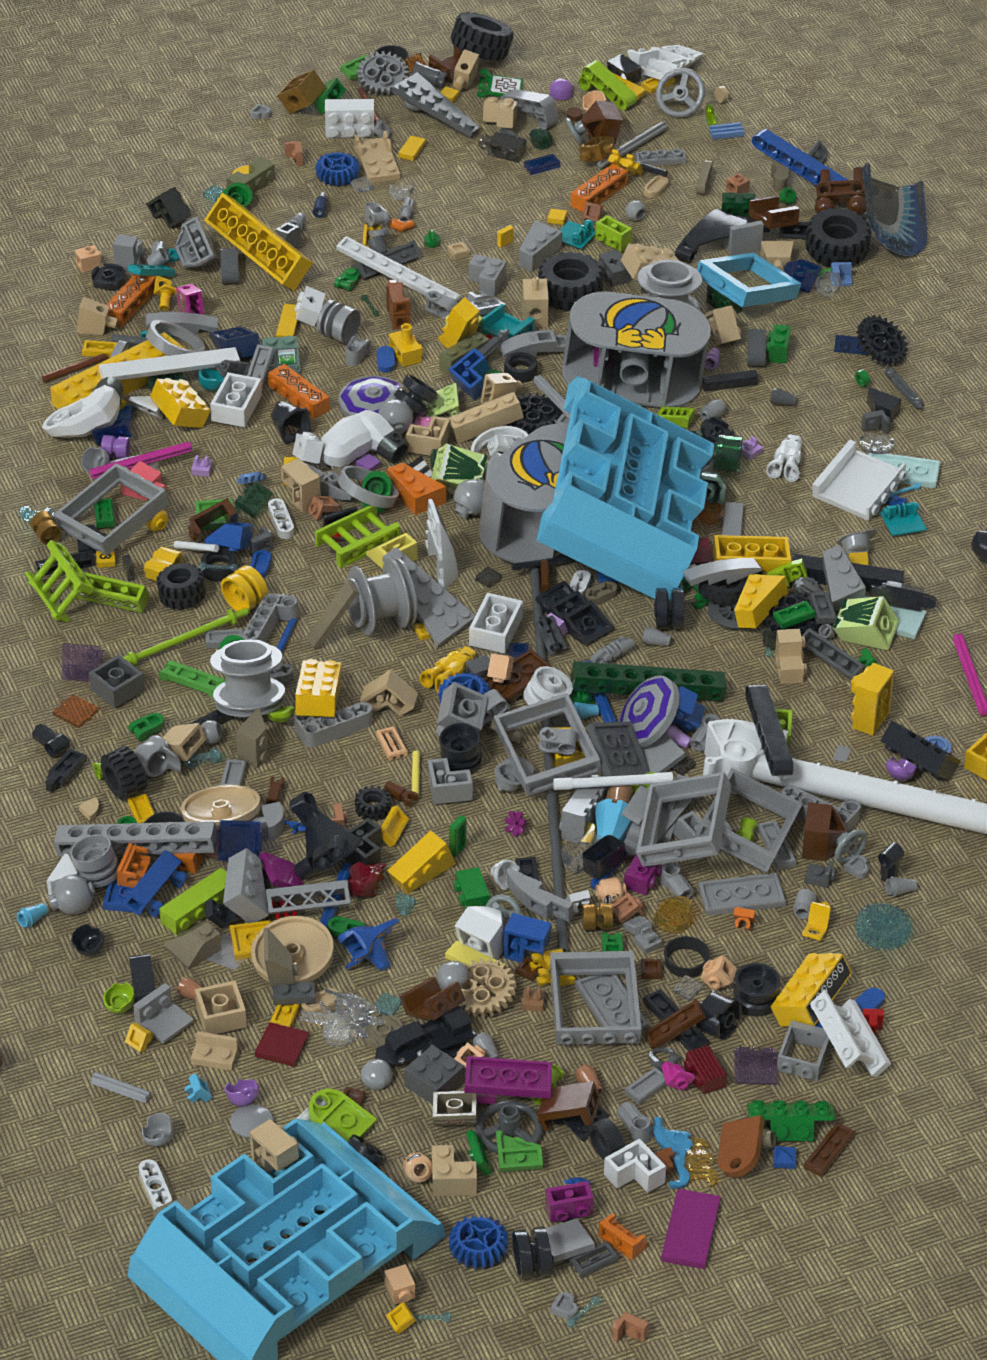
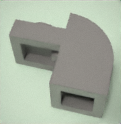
[245,802,284,841]

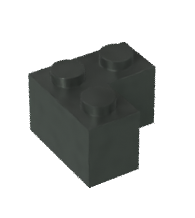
[146,187,192,228]
[344,818,382,865]

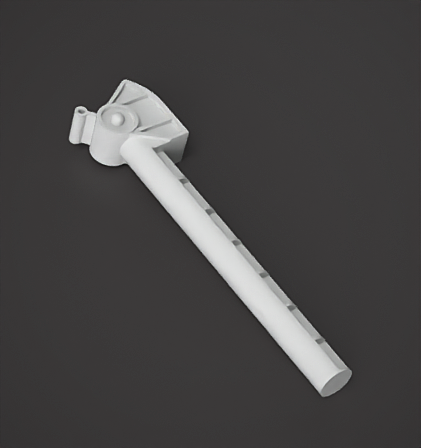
[703,719,987,834]

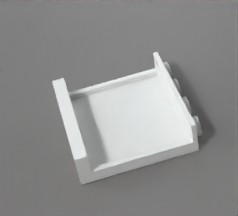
[812,440,907,521]

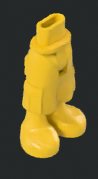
[419,646,476,693]

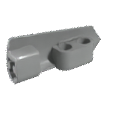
[624,799,691,856]

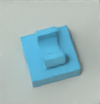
[185,1073,212,1103]

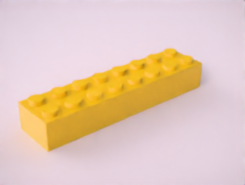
[204,193,313,291]
[50,332,185,409]

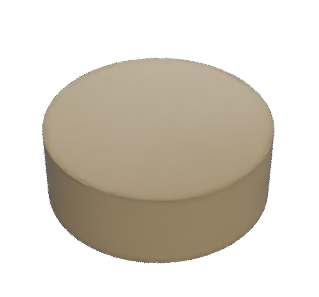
[714,86,728,103]

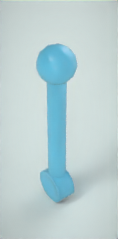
[889,483,921,498]

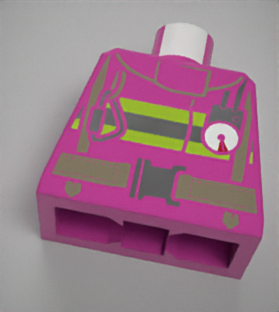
[176,284,204,315]

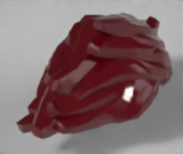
[348,862,387,897]

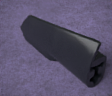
[375,1006,478,1066]

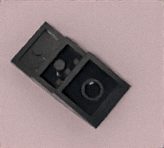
[535,580,614,646]

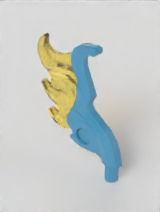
[652,1117,718,1189]

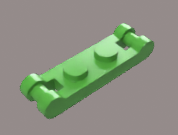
[158,660,226,698]

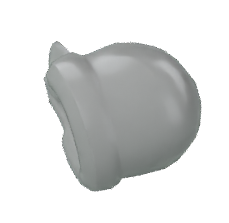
[134,735,181,777]

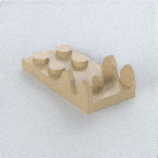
[354,131,400,184]

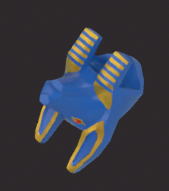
[337,918,399,971]

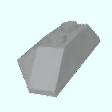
[175,216,218,268]

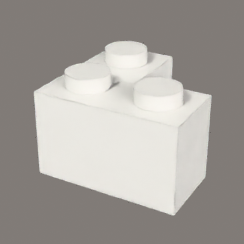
[604,1139,666,1193]

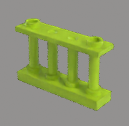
[315,505,401,568]
[25,540,94,623]

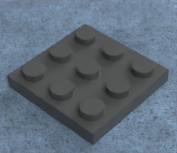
[586,721,650,777]

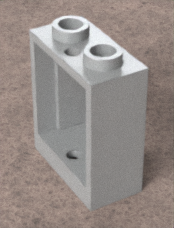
[777,1020,831,1081]

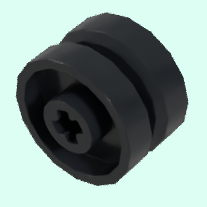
[394,374,439,416]
[654,588,684,629]
[733,963,780,1016]
[512,1226,553,1280]

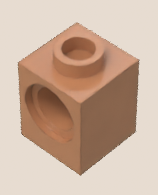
[726,173,750,193]

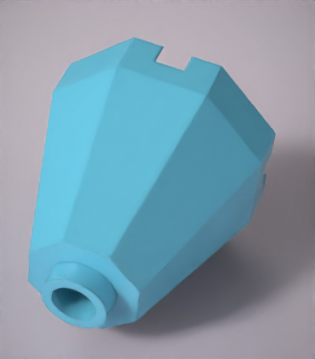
[595,799,633,841]

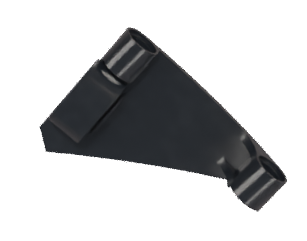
[675,209,770,263]
[289,791,362,880]

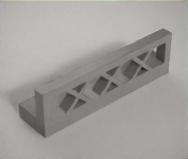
[266,880,350,915]

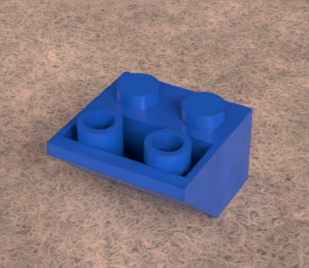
[205,522,254,551]

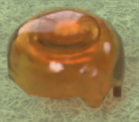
[697,501,724,524]

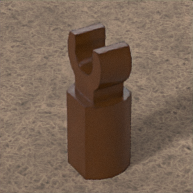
[266,776,285,804]
[384,781,418,807]

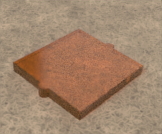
[53,695,99,728]

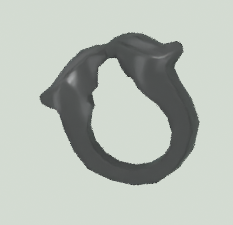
[648,1047,681,1072]

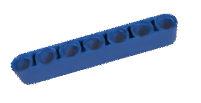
[752,129,848,186]

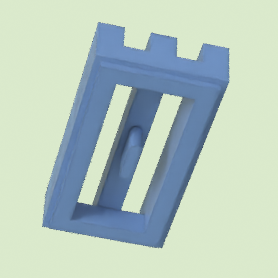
[709,122,744,140]

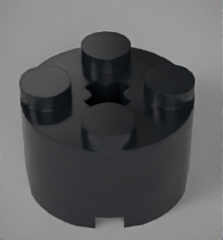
[696,990,742,1040]

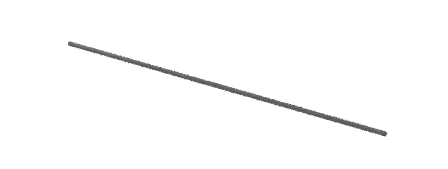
[521,428,569,952]

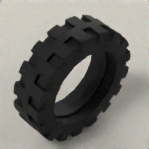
[698,577,747,605]

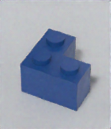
[448,348,490,401]
[671,686,705,732]
[504,913,552,963]

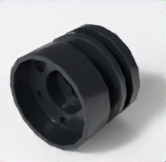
[439,723,482,773]

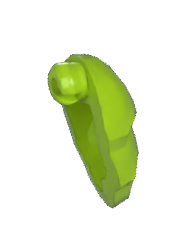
[267,706,295,723]

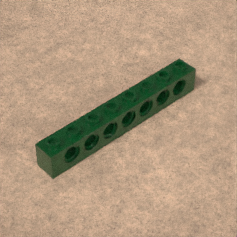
[570,661,727,701]

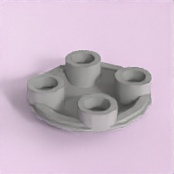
[230,1104,273,1141]

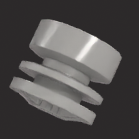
[317,300,361,344]
[70,834,119,888]

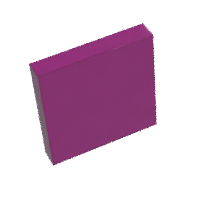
[259,852,303,888]

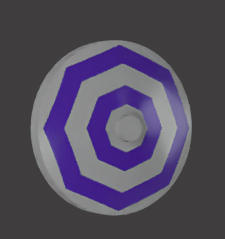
[338,376,405,417]
[618,676,679,748]

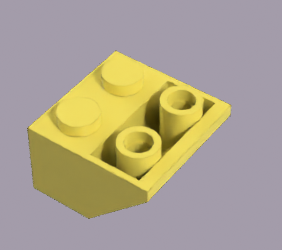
[366,533,418,569]

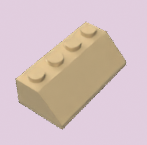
[448,392,524,444]

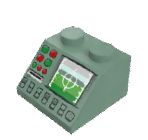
[262,336,300,376]

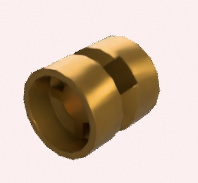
[30,511,62,545]
[582,903,613,930]

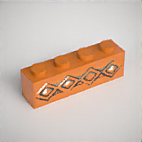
[570,164,628,213]
[105,274,156,327]
[268,364,330,419]

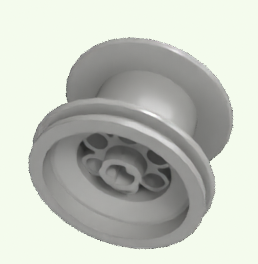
[637,260,702,311]
[345,558,417,636]
[209,640,286,717]

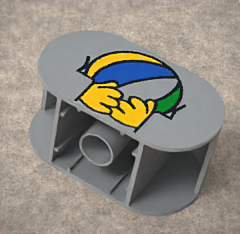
[562,292,711,408]
[478,424,568,563]

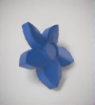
[886,494,907,508]
[284,820,306,834]
[564,1177,590,1185]

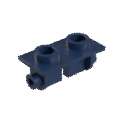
[834,335,867,355]

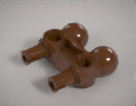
[814,167,867,215]

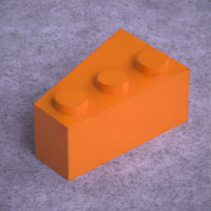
[387,463,446,515]

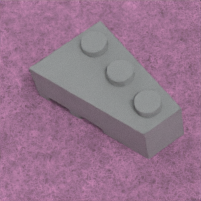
[519,220,562,272]
[223,848,269,923]

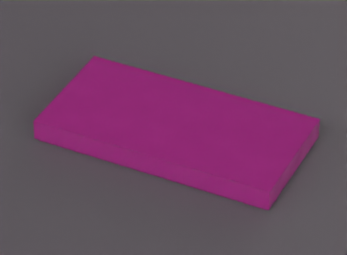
[464,1056,552,1099]
[661,1189,721,1269]

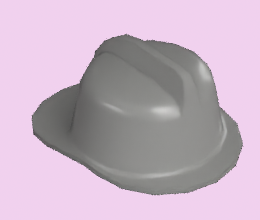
[837,529,878,555]
[494,757,534,792]

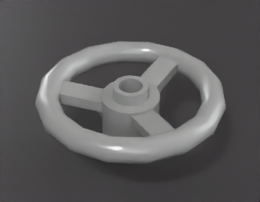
[656,68,705,118]

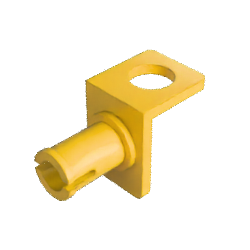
[153,276,176,311]
[802,902,831,940]

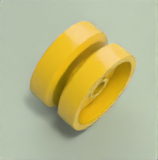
[221,565,268,611]

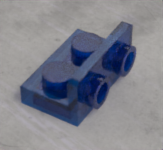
[92,418,132,446]

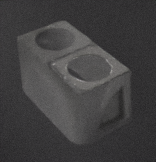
[561,831,602,875]

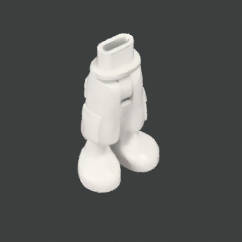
[766,435,802,482]

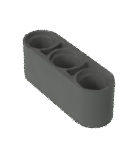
[220,248,239,284]
[747,329,766,367]

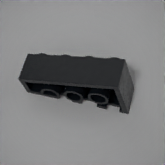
[880,721,961,781]

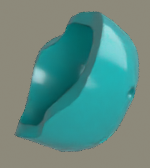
[198,368,224,391]

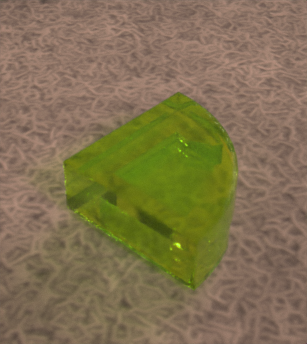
[706,104,716,126]

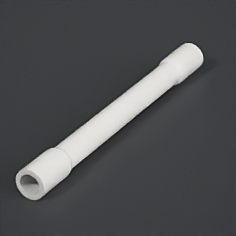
[553,772,673,790]

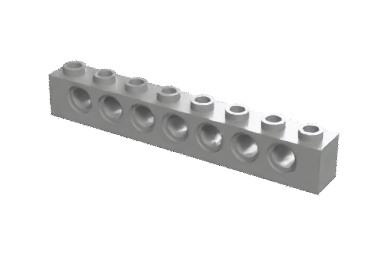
[54,821,218,857]

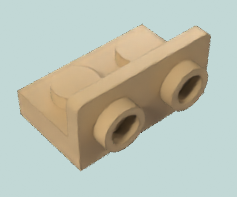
[190,1031,239,1071]

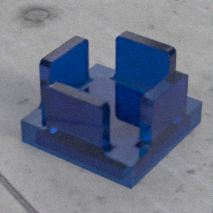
[218,820,262,861]

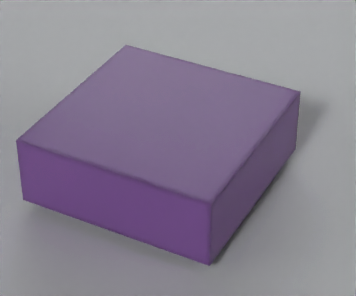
[356,453,381,471]

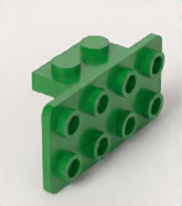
[747,1100,835,1141]

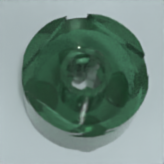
[713,434,743,472]

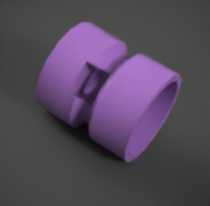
[101,435,130,459]

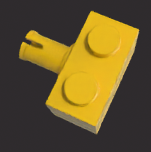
[389,323,424,367]

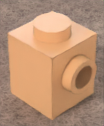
[75,245,103,273]
[487,654,515,683]
[385,1264,415,1305]

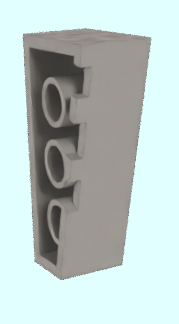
[559,774,608,845]

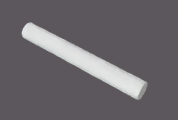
[174,541,219,552]

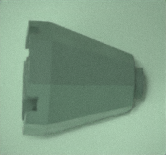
[700,471,727,511]

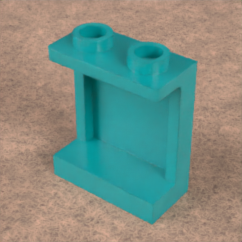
[480,304,535,342]

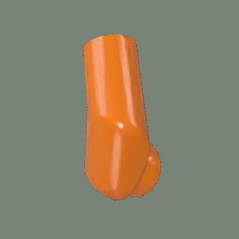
[389,218,415,232]

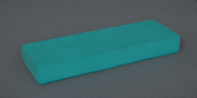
[127,264,175,276]

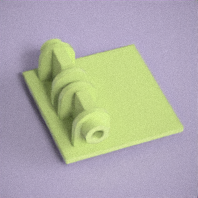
[426,383,459,418]

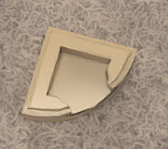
[79,797,99,821]

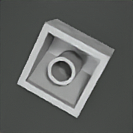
[437,682,488,731]

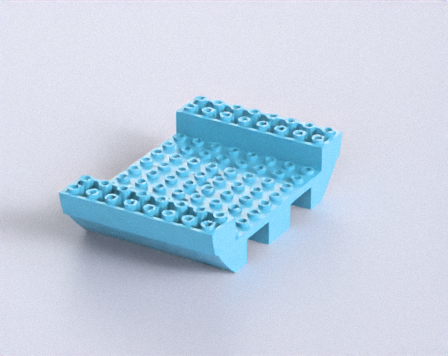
[537,376,714,600]
[127,1119,446,1360]

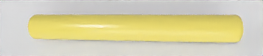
[412,751,420,796]

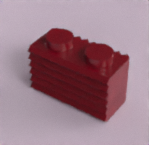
[684,1045,727,1094]

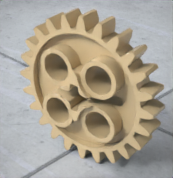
[456,958,517,1018]

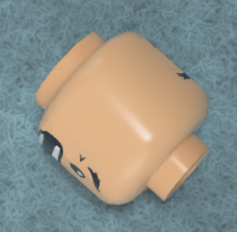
[596,877,627,904]
[403,1152,432,1183]

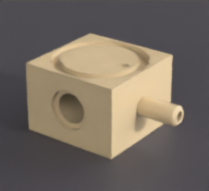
[522,277,548,327]

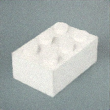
[325,99,374,138]
[210,373,262,427]
[469,593,523,654]

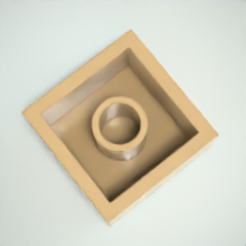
[195,981,247,1034]

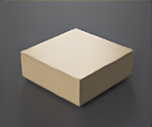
[447,242,470,260]

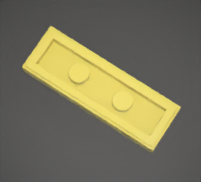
[445,940,508,968]

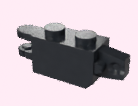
[870,581,937,611]

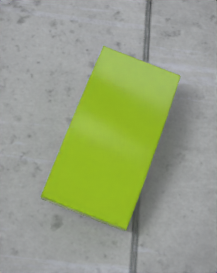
[766,559,808,587]

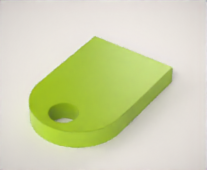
[308,1089,377,1141]

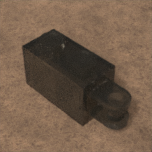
[478,132,526,163]

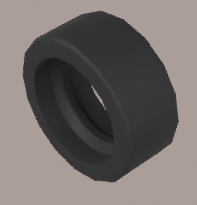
[504,352,537,383]
[201,548,236,581]
[588,1118,625,1160]

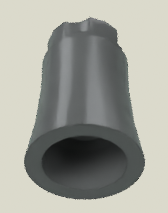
[412,62,447,88]

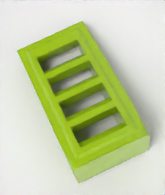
[657,407,695,429]

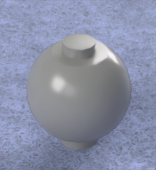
[378,397,413,434]
[454,479,485,519]
[48,874,96,915]

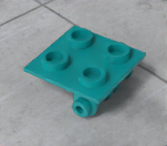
[560,220,596,249]
[880,501,927,536]

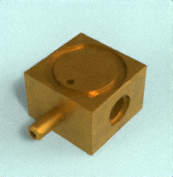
[277,70,327,114]

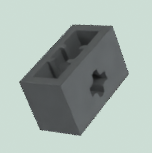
[598,250,631,287]

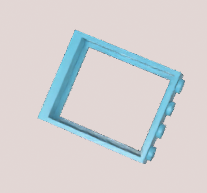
[697,253,801,307]

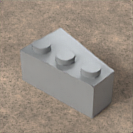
[823,544,866,612]

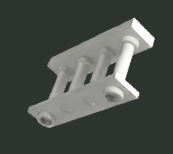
[810,990,891,1077]

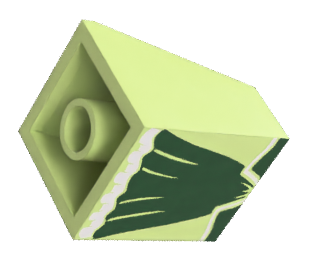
[431,444,488,489]
[834,596,899,650]

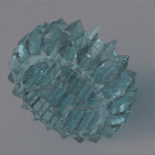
[855,901,911,951]

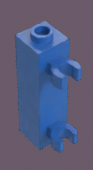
[123,850,188,918]

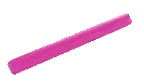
[89,442,192,479]
[953,633,987,716]

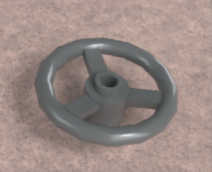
[475,1101,543,1153]

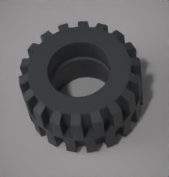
[156,563,206,610]
[100,746,147,800]

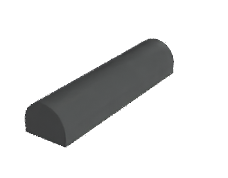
[802,628,866,680]

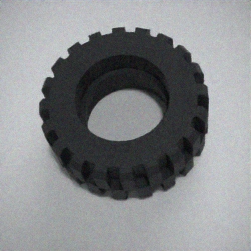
[450,12,514,61]
[805,207,871,267]
[538,252,603,311]

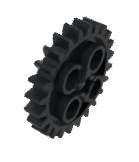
[856,315,908,367]
[509,393,563,434]
[763,592,822,636]

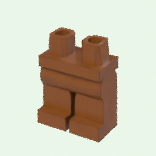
[386,280,410,330]

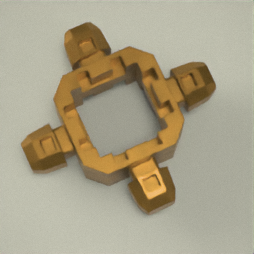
[578,136,616,162]

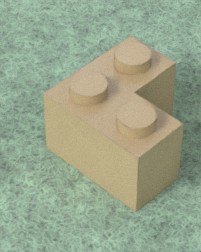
[483,97,518,128]
[704,306,741,346]
[406,416,450,457]
[281,458,321,513]
[775,629,807,684]
[360,670,418,716]
[249,1119,299,1173]
[432,1145,477,1196]

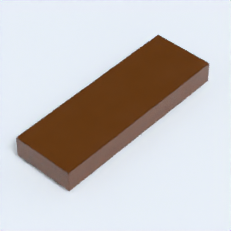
[645,999,706,1049]
[804,1122,856,1178]

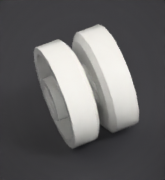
[523,666,573,705]

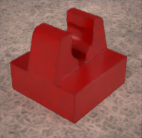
[862,1008,884,1035]

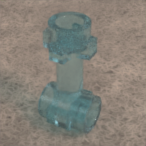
[19,506,55,521]
[184,748,221,768]

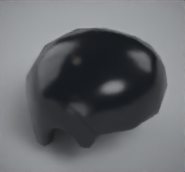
[71,924,105,956]

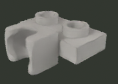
[467,290,506,316]

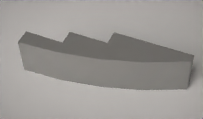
[145,312,218,334]
[683,558,762,586]

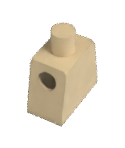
[453,49,479,90]
[760,241,793,271]
[76,297,118,335]
[480,373,523,404]
[162,723,207,761]

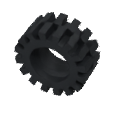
[355,785,391,821]

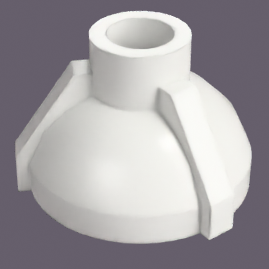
[490,860,520,890]

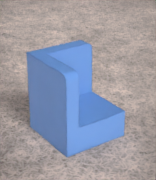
[830,262,852,286]

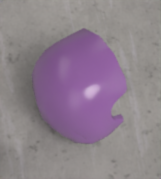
[550,78,574,100]
[886,757,918,781]
[224,1079,260,1107]

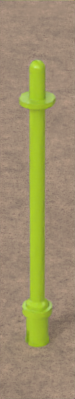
[123,608,249,666]

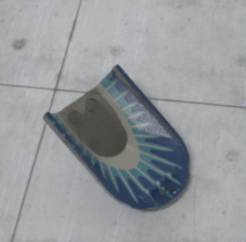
[862,163,928,256]

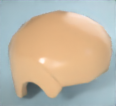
[582,90,606,112]

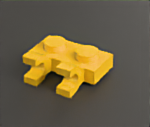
[608,149,643,176]
[530,949,575,986]

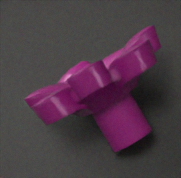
[505,811,527,837]

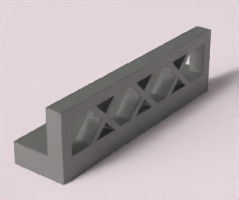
[350,240,421,279]

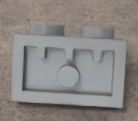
[134,983,194,1044]

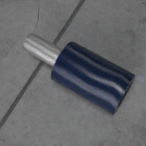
[312,192,328,218]

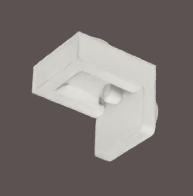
[487,433,514,457]

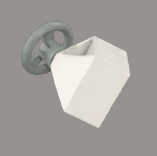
[455,894,521,960]

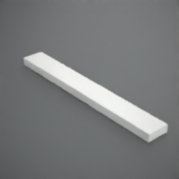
[336,236,460,302]
[99,347,240,380]

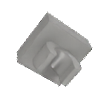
[634,926,663,954]

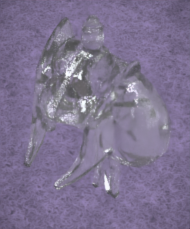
[298,989,384,1047]

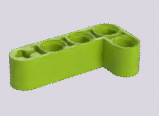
[578,60,637,110]

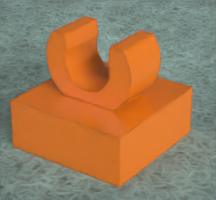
[733,907,756,931]

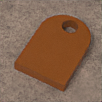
[717,1115,765,1177]

